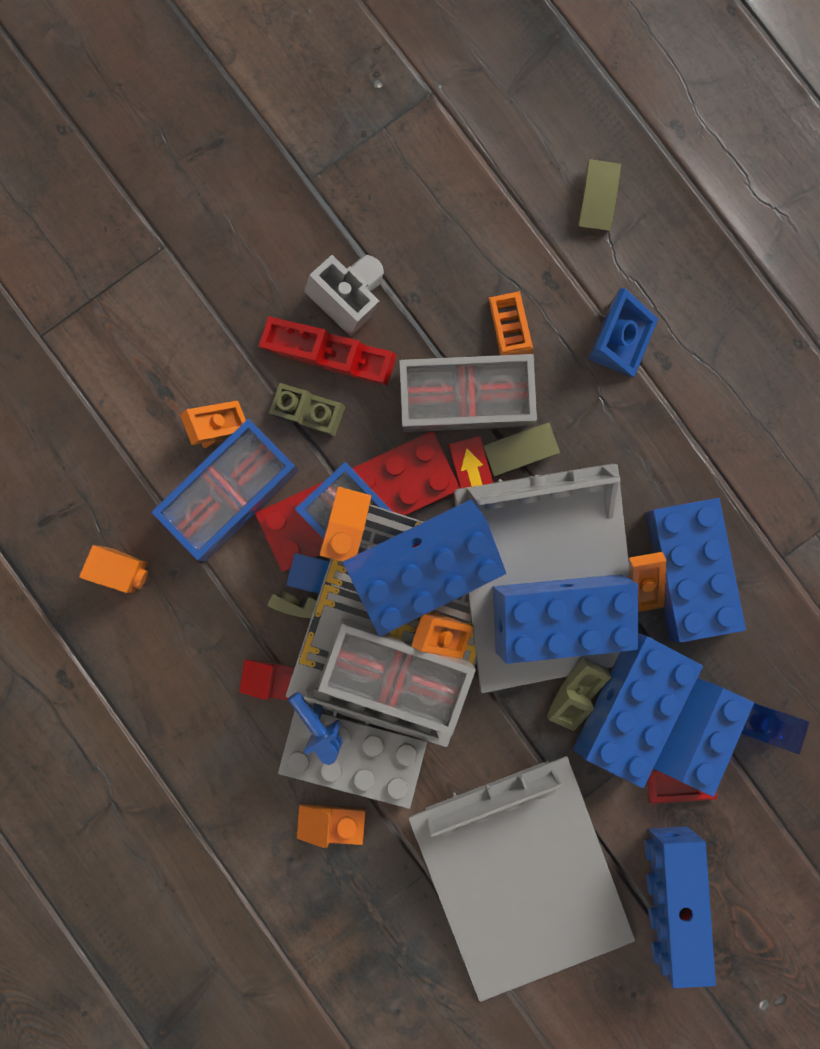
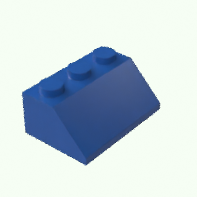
[653,678,754,797]

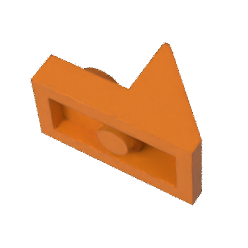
[180,401,246,448]
[629,552,667,612]
[411,611,474,659]
[297,804,366,848]

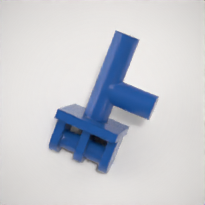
[288,691,343,765]

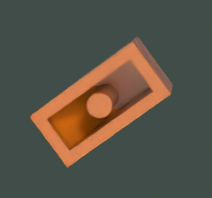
[320,486,372,562]
[79,545,148,593]

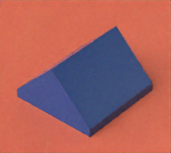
[587,288,658,377]

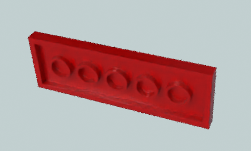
[255,431,460,573]

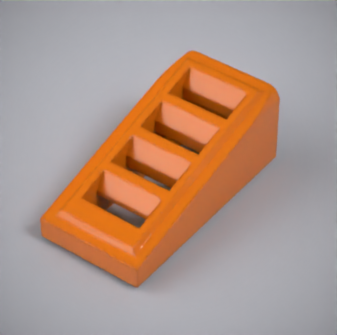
[488,291,533,356]

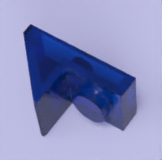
[741,703,810,754]

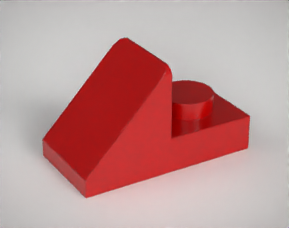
[239,659,295,700]

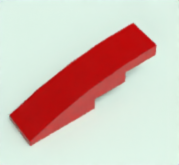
[258,316,397,386]

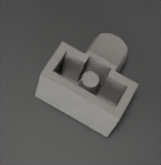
[304,255,384,337]

